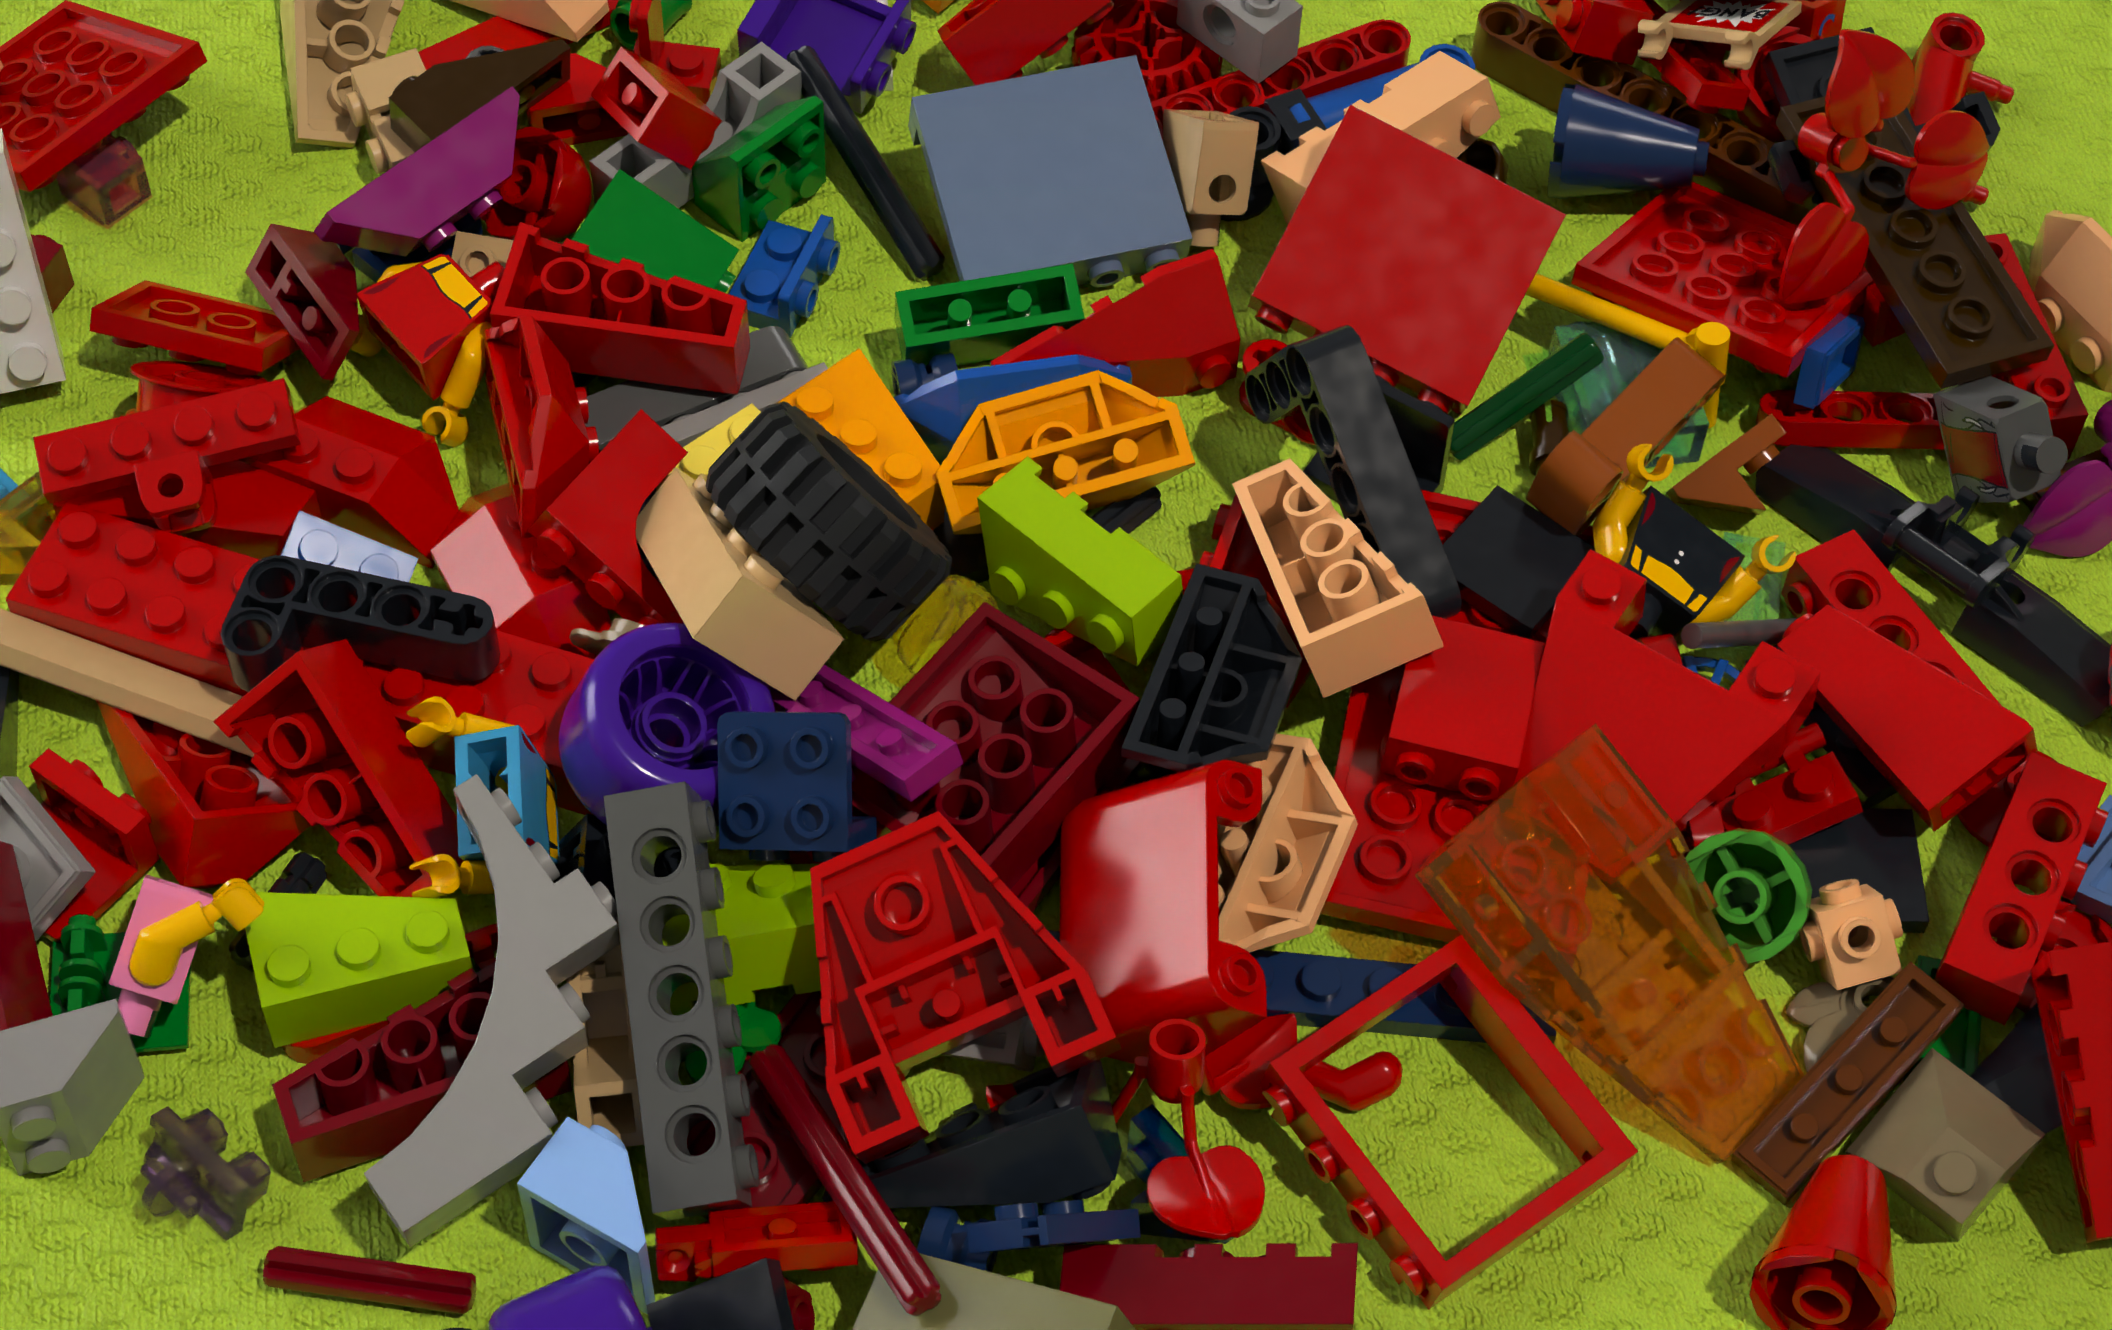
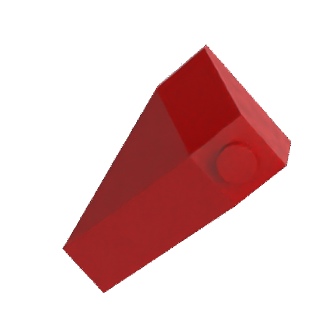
[990,249,1240,397]

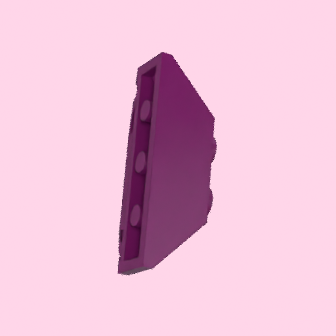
[314,86,520,257]

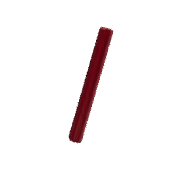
[749,1044,941,1316]

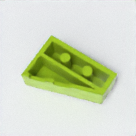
[977,456,1183,666]
[245,892,472,1048]

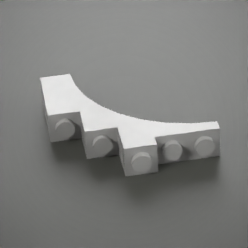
[364,774,620,1247]

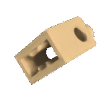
[1163,109,1259,247]

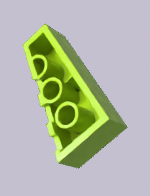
[662,862,821,1015]

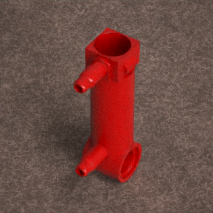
[1907,12,2014,205]

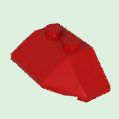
[485,316,599,538]
[237,396,459,569]
[430,483,612,659]

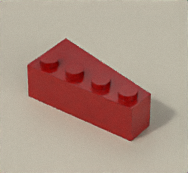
[937,0,1115,85]
[213,639,464,897]

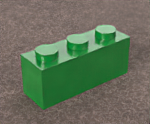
[895,263,1085,366]

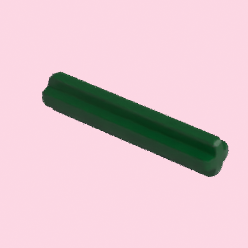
[1450,333,1604,460]

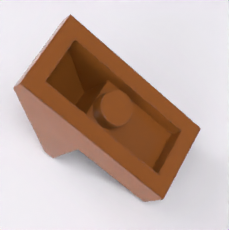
[1666,413,1787,515]

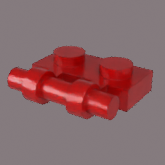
[1718,722,1863,845]

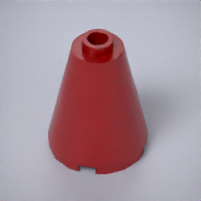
[1749,1155,1897,1330]

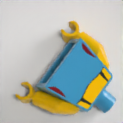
[406,696,560,898]

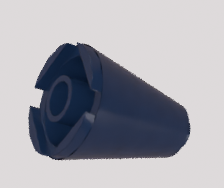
[1548,84,1710,199]

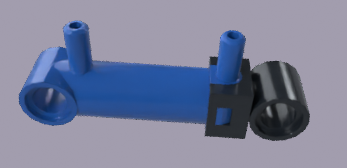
[1230,44,1475,187]

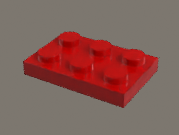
[90,280,300,376]

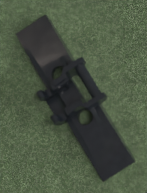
[1756,444,2111,727]

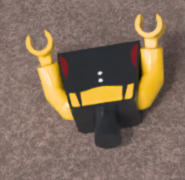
[1592,444,1796,640]

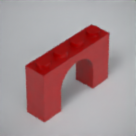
[527,409,813,626]

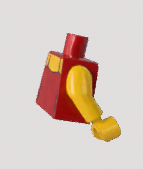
[351,254,504,447]

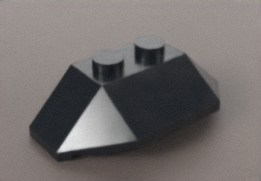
[1121,563,1302,772]

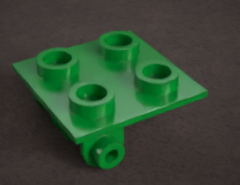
[50,914,191,1053]

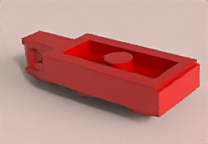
[655,1201,858,1282]

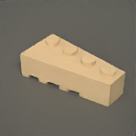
[636,467,844,701]

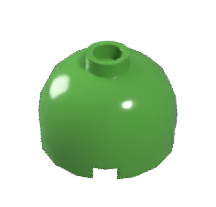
[1673,828,1812,965]

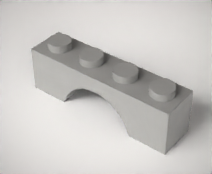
[590,41,802,208]

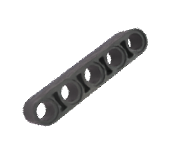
[585,326,809,453]

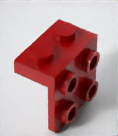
[29,748,160,943]

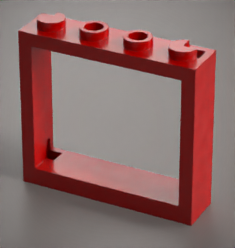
[1259,932,1638,1310]

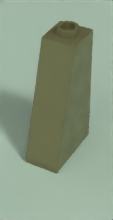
[852,1253,1136,1330]

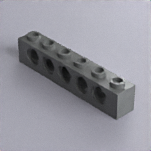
[603,781,759,1221]

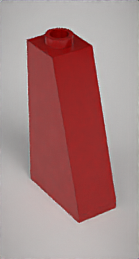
[53,415,322,559]
[1777,604,2038,832]

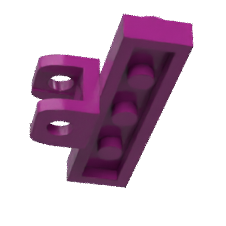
[767,664,964,802]

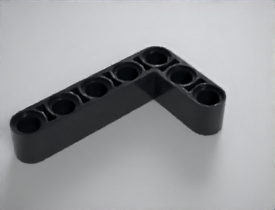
[1245,325,1462,619]

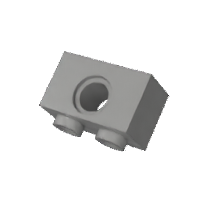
[1176,0,1303,84]

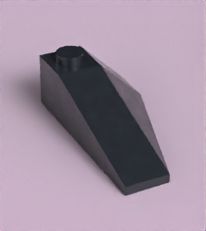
[822,1059,1122,1208]

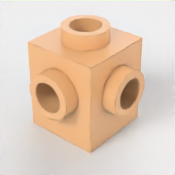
[1799,879,1903,991]

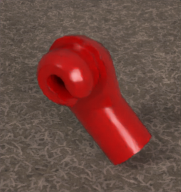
[1303,1051,1403,1111]

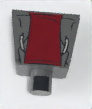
[1933,376,2068,503]

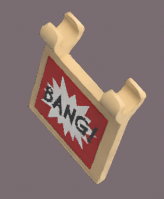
[1638,0,1802,70]

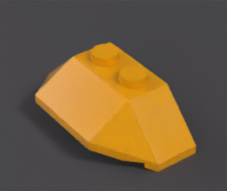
[936,370,1195,535]

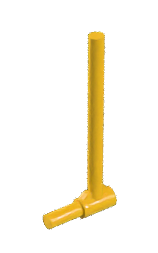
[1525,273,1730,429]

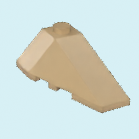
[280,0,405,148]

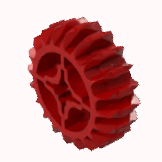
[1071,0,1223,102]

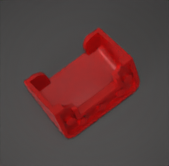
[1060,760,1267,1064]

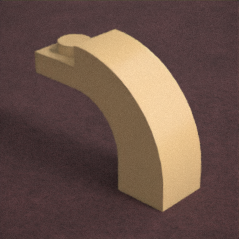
[566,919,644,1147]

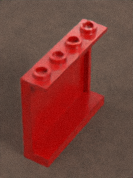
[1248,104,1566,415]

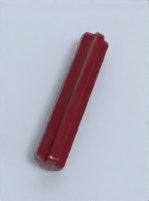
[263,1246,476,1314]

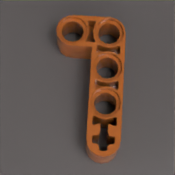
[1526,337,1726,536]

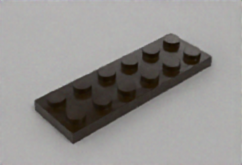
[1776,96,2054,389]

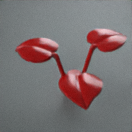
[1778,29,1990,304]
[986,1013,1298,1240]

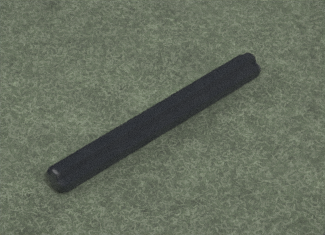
[787,45,945,280]

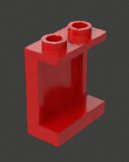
[1380,616,1545,803]

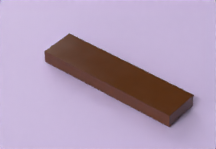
[1731,961,1965,1206]

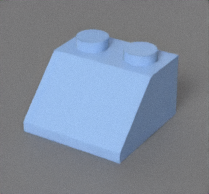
[517,1116,655,1315]

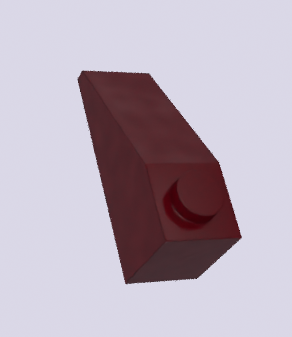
[245,224,360,381]

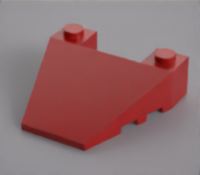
[1507,549,1821,876]
[810,811,1122,1164]

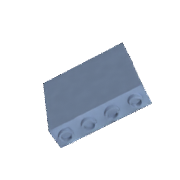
[908,55,1193,287]

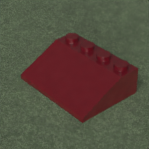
[852,601,1140,889]

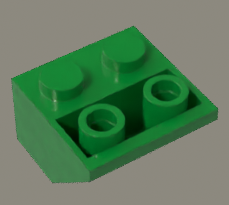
[692,96,826,242]

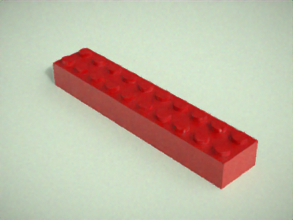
[5,502,594,815]

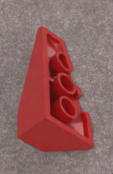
[96,701,311,889]

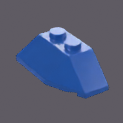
[894,354,1132,465]

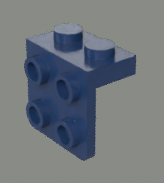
[717,711,877,862]

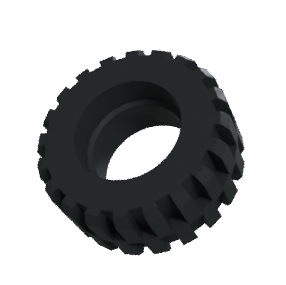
[706,402,952,642]

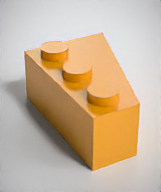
[777,348,945,530]

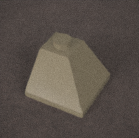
[1846,1048,2045,1242]

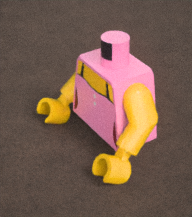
[108,874,264,1038]

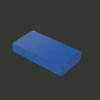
[1793,314,1866,409]

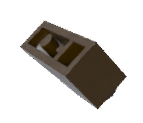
[389,39,571,152]

